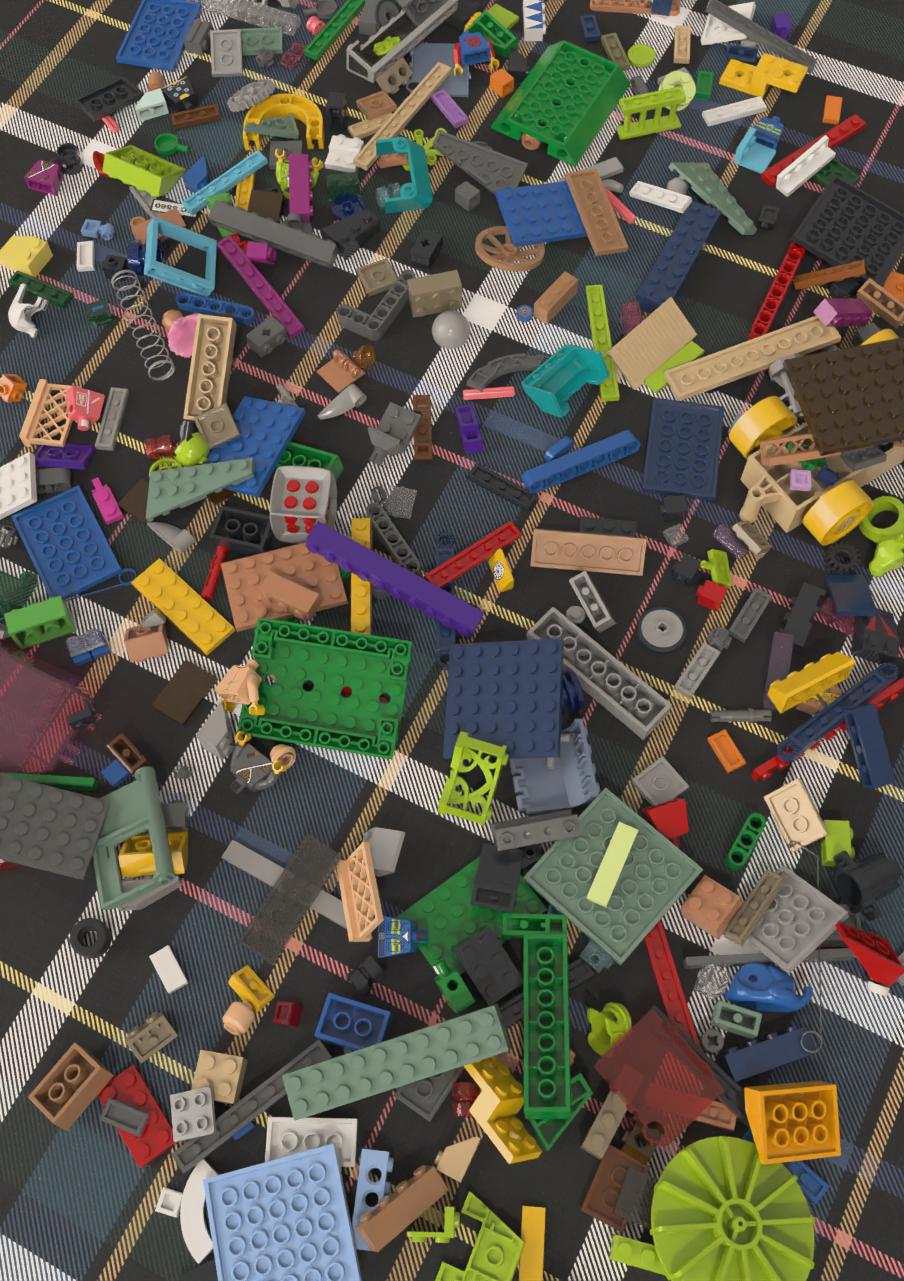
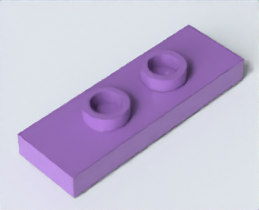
[431,89,469,129]

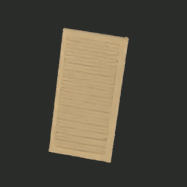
[607,297,697,390]

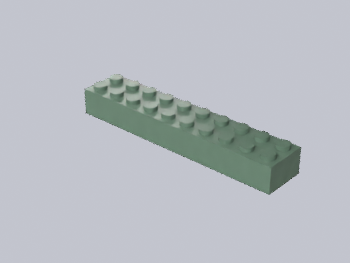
[282,1004,511,1121]

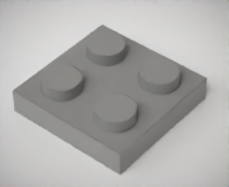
[631,756,689,806]

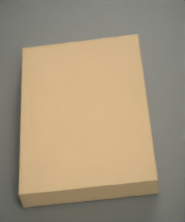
[764,778,829,852]

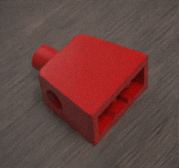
[642,798,689,848]

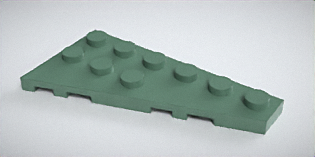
[668,162,757,235]
[146,458,255,522]

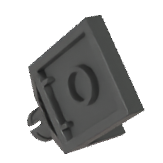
[368,402,422,466]

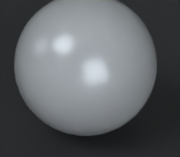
[432,311,470,349]

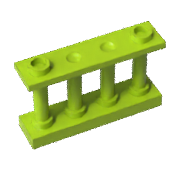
[616,86,686,140]

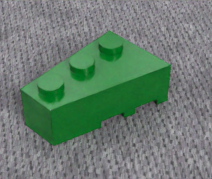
[465,10,520,59]
[523,1073,593,1152]

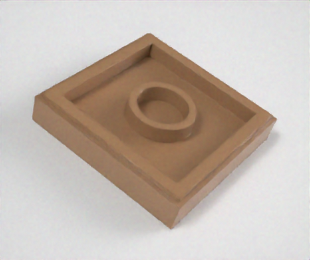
[356,90,397,120]

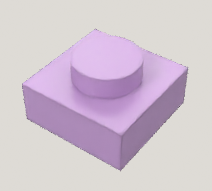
[790,469,811,491]

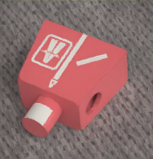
[66,385,105,431]

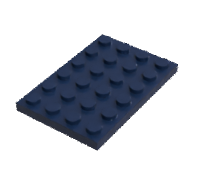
[641,398,724,501]

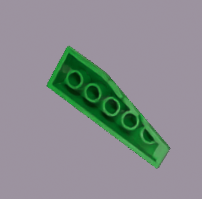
[276,442,344,482]

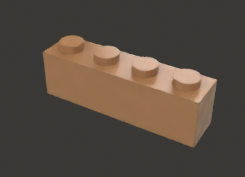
[355,1165,449,1252]

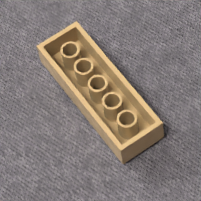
[183,314,237,422]

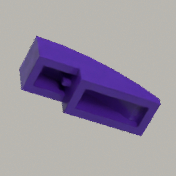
[454,404,483,454]

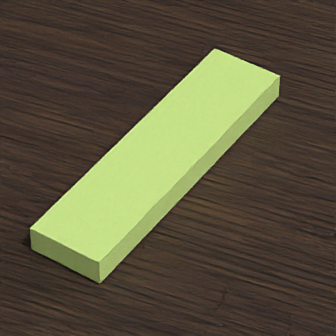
[586,822,638,907]

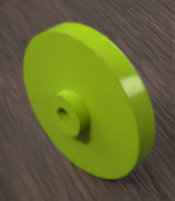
[627,44,655,67]

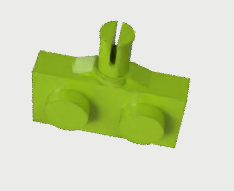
[701,549,732,588]

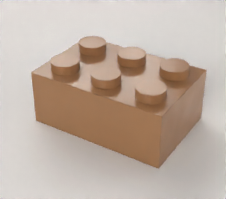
[28,1042,114,1131]

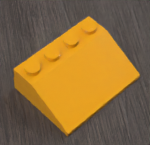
[744,1081,841,1165]

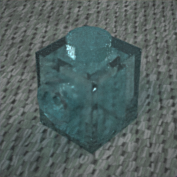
[579,940,615,973]

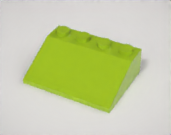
[102,145,186,197]

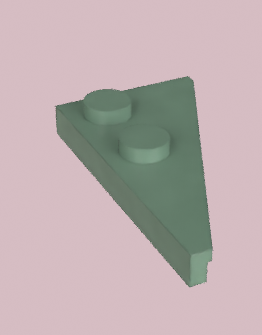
[244,114,299,139]

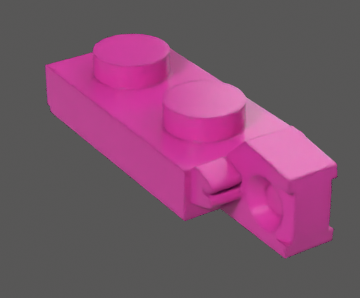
[92,477,124,525]

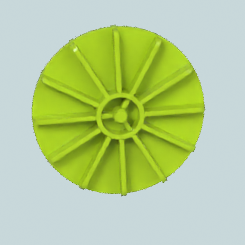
[650,1136,816,1281]

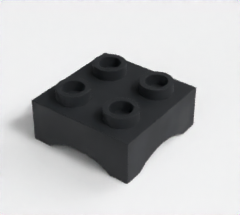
[444,0,482,32]

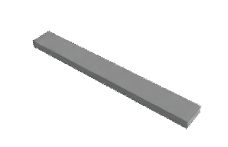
[222,840,347,929]

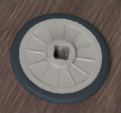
[637,607,687,652]

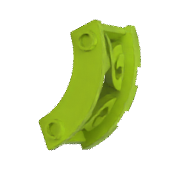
[438,731,509,826]

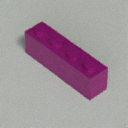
[288,154,313,222]
[814,298,873,327]

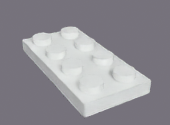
[265,1117,358,1167]

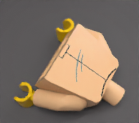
[214,659,265,716]

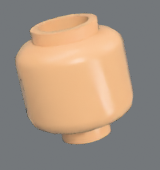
[223,1001,255,1035]

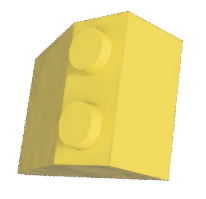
[0,236,53,277]

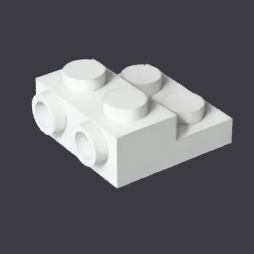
[325,134,364,174]

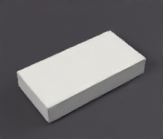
[77,241,95,272]
[149,945,188,994]

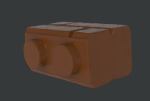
[107,733,152,779]

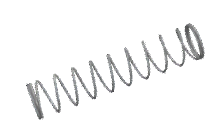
[111,270,175,380]

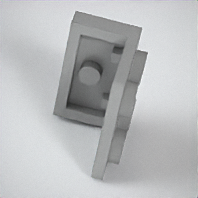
[170,1087,216,1142]

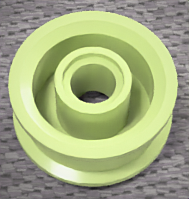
[658,71,696,111]

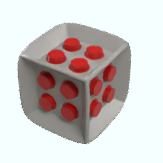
[270,466,337,544]

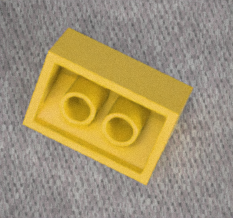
[119,831,189,878]

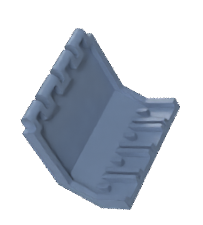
[509,719,600,815]

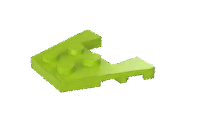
[435,1192,525,1281]

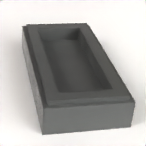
[99,1098,151,1137]

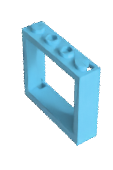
[144,216,217,297]

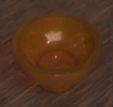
[353,345,376,370]

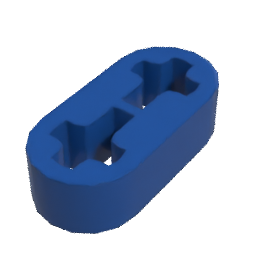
[544,436,575,462]

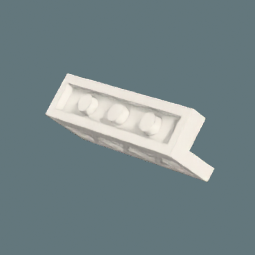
[776,135,836,197]

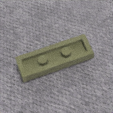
[601,33,630,71]

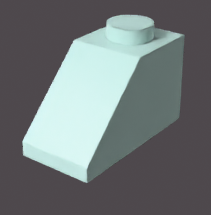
[135,89,169,122]

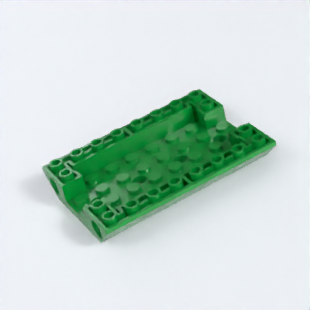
[491,40,630,167]
[237,617,413,760]

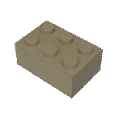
[407,270,462,318]

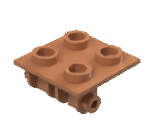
[316,350,365,393]

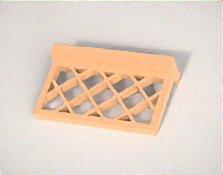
[19,379,82,447]
[336,842,384,942]

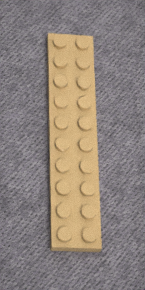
[664,316,841,401]

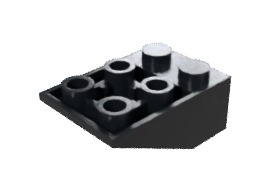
[470,843,525,913]

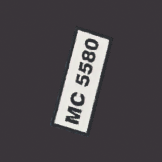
[150,199,199,218]

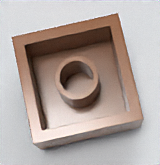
[681,875,742,940]

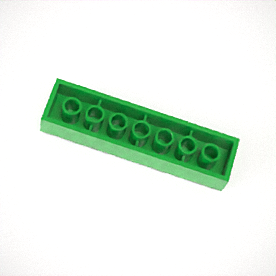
[524,934,572,1119]

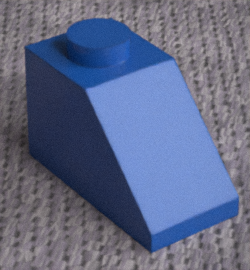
[182,156,210,193]

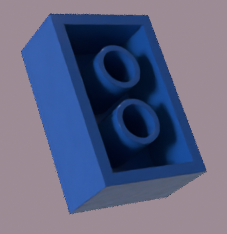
[314,993,392,1051]

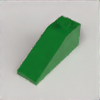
[502,913,567,939]

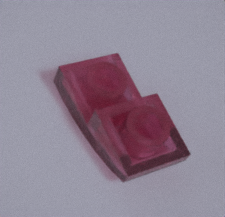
[279,42,307,70]
[818,597,855,636]

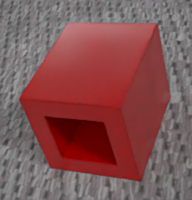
[696,580,728,612]

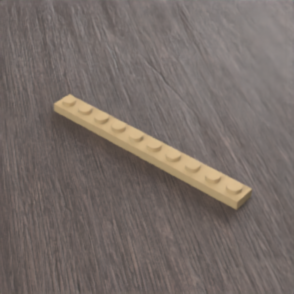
[353,62,451,171]

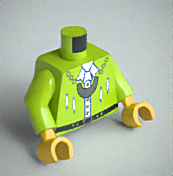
[275,149,324,199]

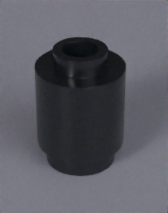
[177,420,197,443]

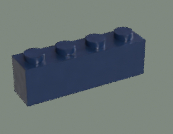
[842,703,895,789]
[721,1025,817,1082]

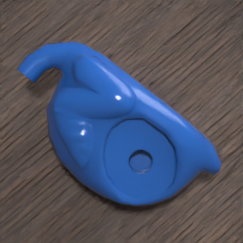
[724,962,813,1013]

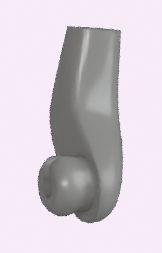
[602,179,624,193]

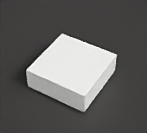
[155,1187,183,1218]

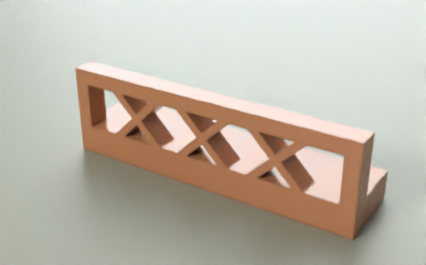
[760,433,841,466]

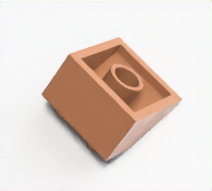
[124,624,169,663]

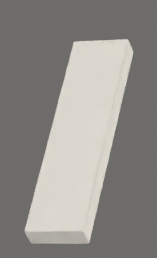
[702,96,767,127]
[629,181,692,213]

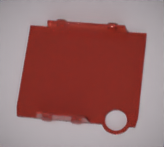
[593,1009,724,1148]

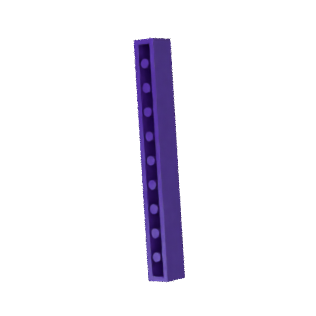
[305,521,485,638]

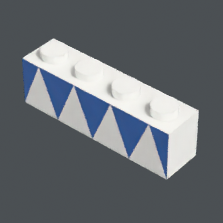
[523,0,546,41]

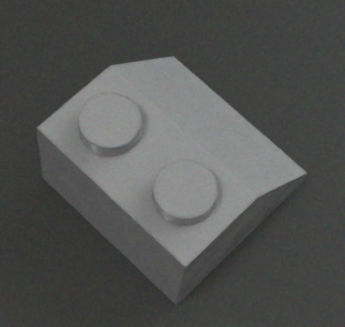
[196,703,234,760]
[362,827,405,877]

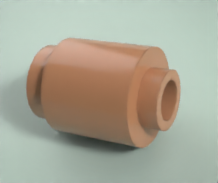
[148,71,164,91]

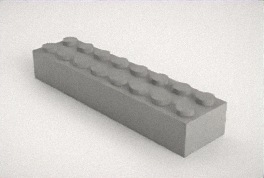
[527,607,672,740]

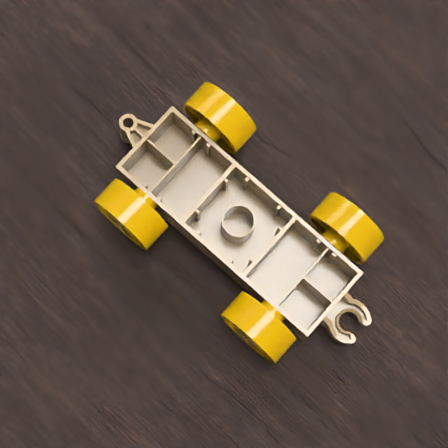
[729,329,904,546]

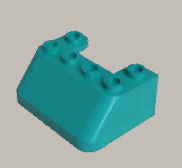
[521,344,610,418]

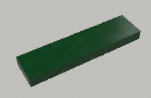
[8,270,74,309]

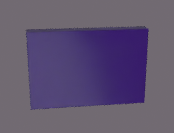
[35,444,96,470]

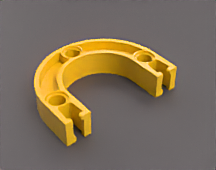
[243,94,324,150]

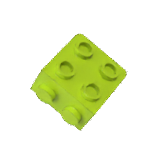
[407,1207,460,1243]

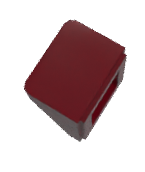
[272,1001,303,1027]

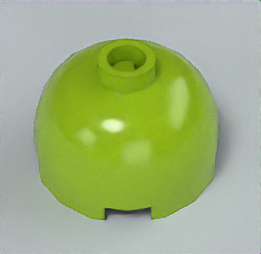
[174,432,210,467]

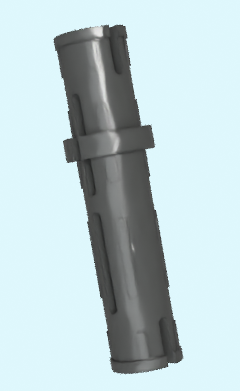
[710,708,772,723]

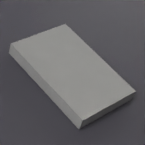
[210,29,243,77]

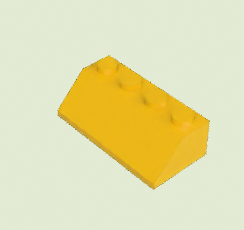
[767,652,856,714]

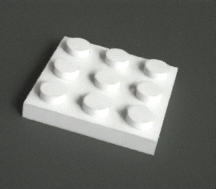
[701,2,756,45]
[0,452,37,520]

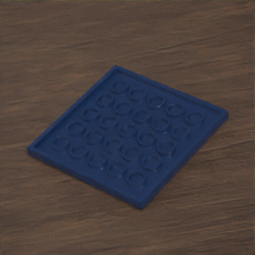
[443,638,564,760]

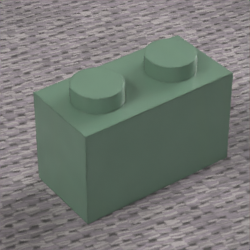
[710,1000,762,1039]

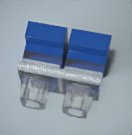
[66,628,111,667]

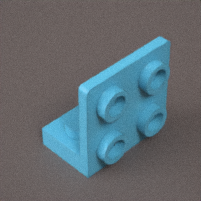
[734,127,776,173]

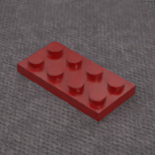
[98,1064,177,1169]

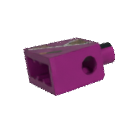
[24,157,64,196]

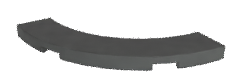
[466,353,550,392]

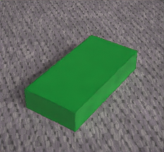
[694,71,714,100]

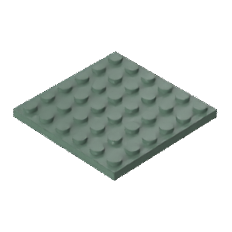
[524,788,703,966]

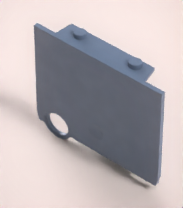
[406,43,471,97]

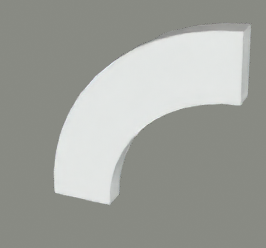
[180,1159,219,1264]

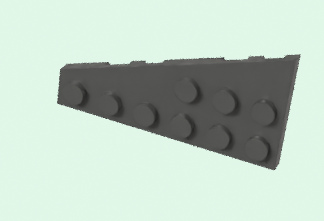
[433,130,528,195]

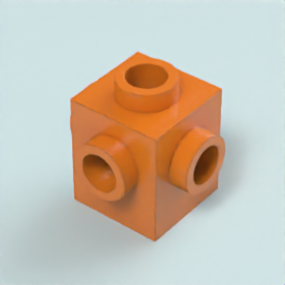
[0,374,27,403]

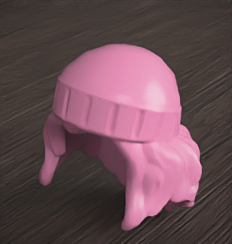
[168,313,199,358]

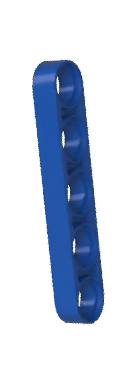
[176,293,255,324]

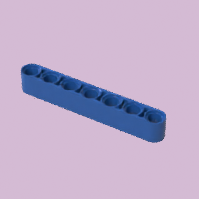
[521,430,641,494]

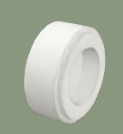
[866,981,890,996]

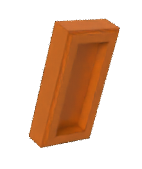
[822,95,842,125]
[707,730,746,773]

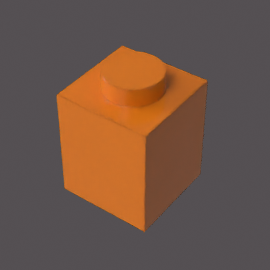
[490,68,514,98]

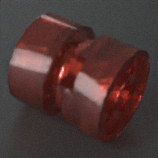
[145,434,175,461]
[452,1082,481,1118]

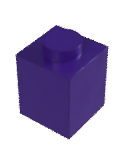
[770,13,792,39]

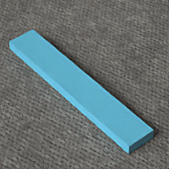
[182,150,268,215]

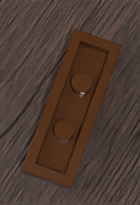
[171,104,221,130]

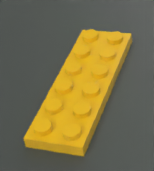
[131,558,235,655]

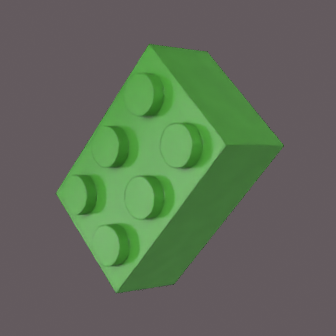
[4,596,77,650]

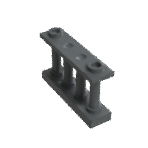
[490,809,581,851]

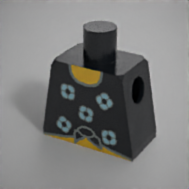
[161,76,198,112]

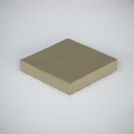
[356,258,398,297]
[194,403,241,450]

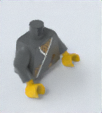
[229,730,288,794]

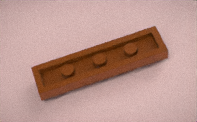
[794,260,866,290]

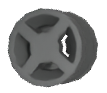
[699,1029,724,1054]

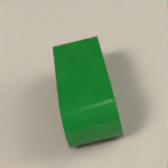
[725,813,766,871]

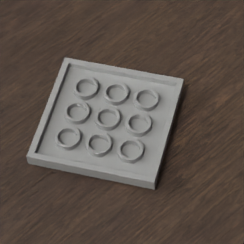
[742,865,849,974]

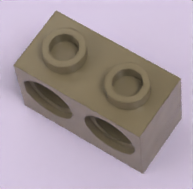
[375,57,413,94]

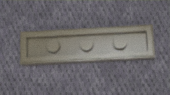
[723,869,786,946]

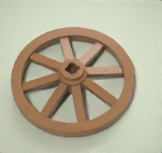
[475,226,545,272]

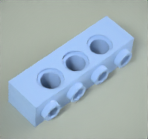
[352,1149,394,1251]

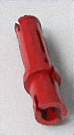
[201,546,229,601]

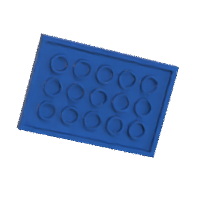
[116,0,202,72]
[495,181,588,247]
[204,396,306,498]
[11,485,123,600]

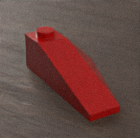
[835,922,904,987]

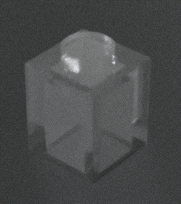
[694,963,730,999]

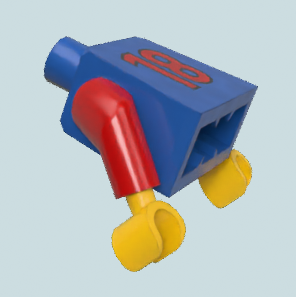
[453,30,499,77]

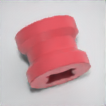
[306,16,325,36]

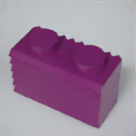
[246,241,278,264]

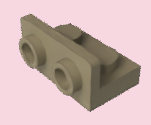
[732,520,772,559]
[126,1011,178,1063]

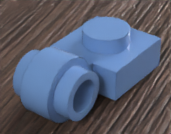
[81,219,115,240]

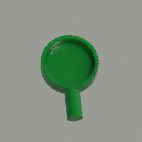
[154,133,190,156]

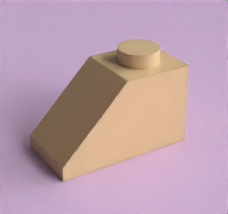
[434,1136,481,1183]

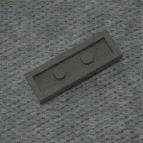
[729,587,772,643]

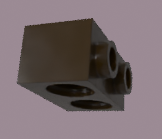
[621,1105,669,1165]

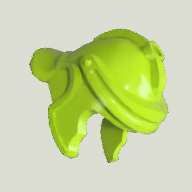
[587,1002,632,1058]

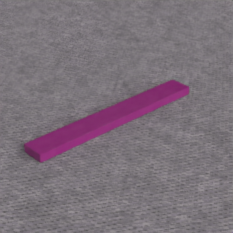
[216,235,305,339]

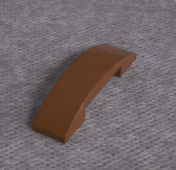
[413,395,432,461]

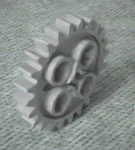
[227,78,275,112]

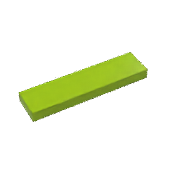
[644,341,704,394]

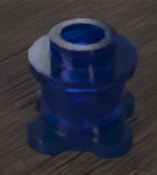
[814,463,839,488]

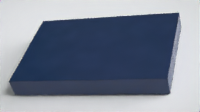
[825,575,877,616]

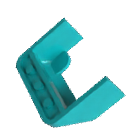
[375,137,433,214]

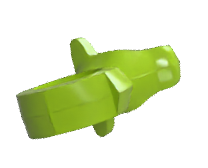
[859,496,904,578]

